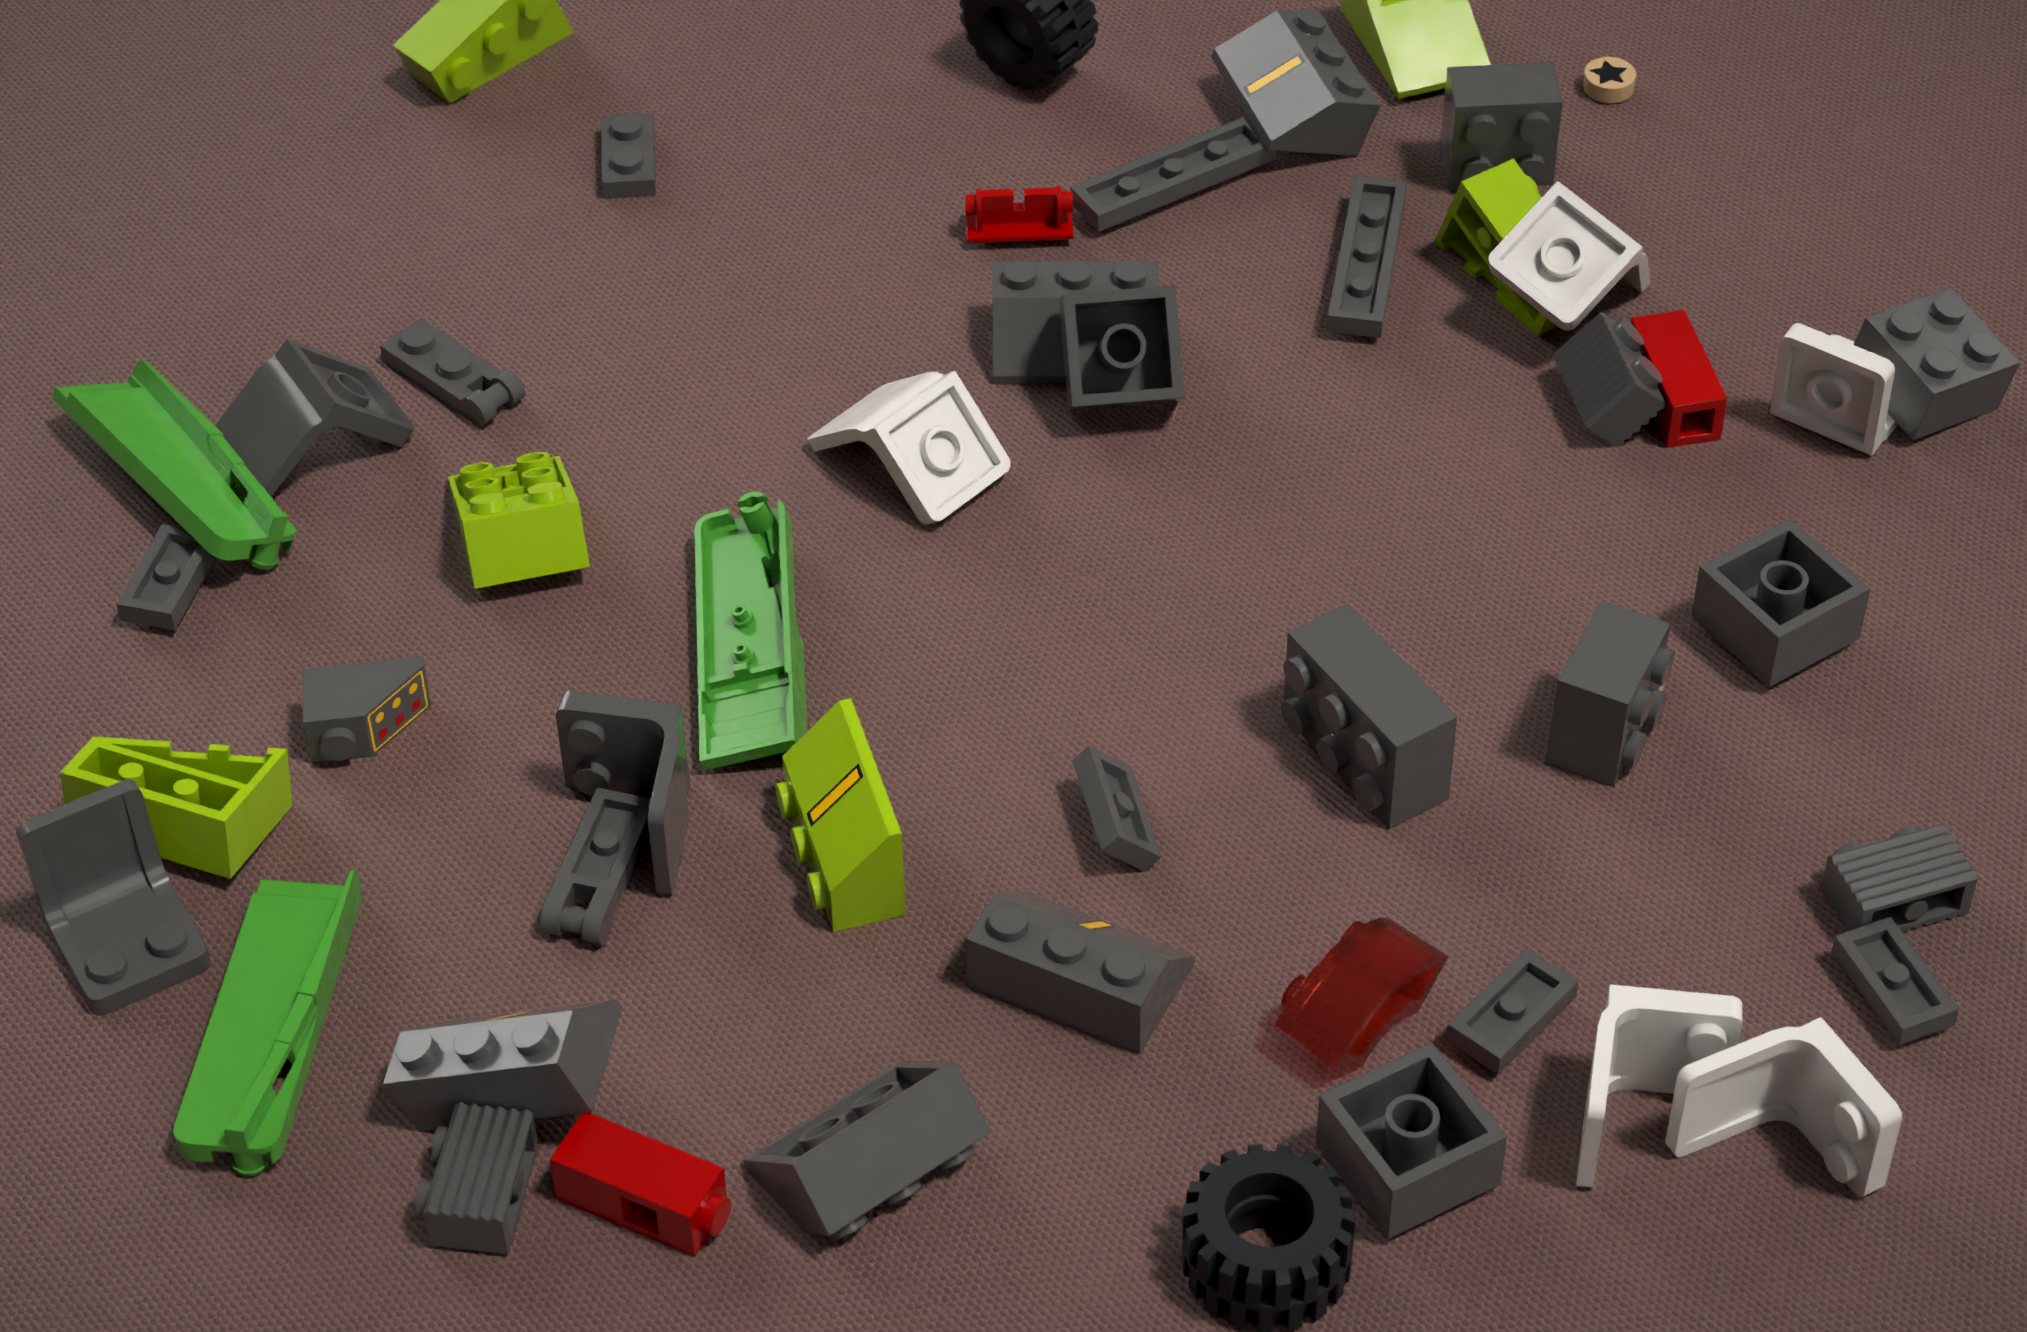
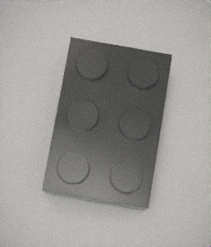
[1281,603,1457,829]

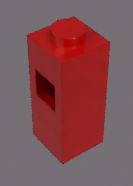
[1631,310,1727,448]
[549,1113,731,1257]

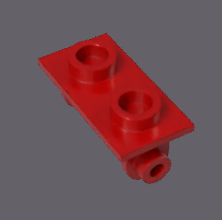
[965,186,1074,243]

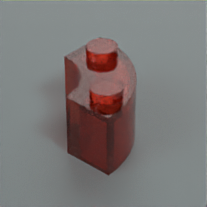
[1274,917,1449,1067]

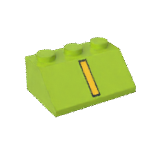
[775,698,906,932]

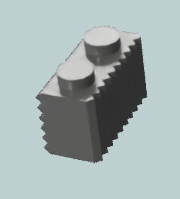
[1551,312,1666,447]
[1821,824,1978,933]
[415,1102,538,1254]

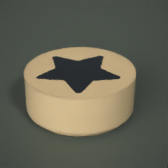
[1583,57,1636,104]

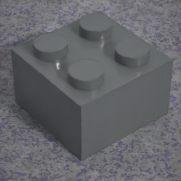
[1440,62,1563,190]
[1058,285,1185,411]
[1853,287,2020,440]
[1691,519,1870,687]
[1545,600,1675,787]
[1316,1043,1507,1239]

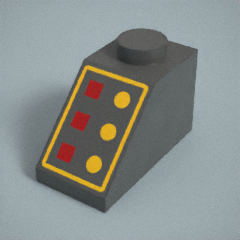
[302,657,431,763]

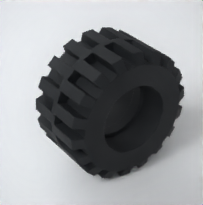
[959,0,1098,90]
[1182,1144,1355,1332]

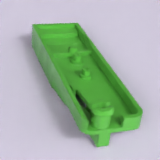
[52,360,296,570]
[694,491,808,771]
[173,870,363,1177]

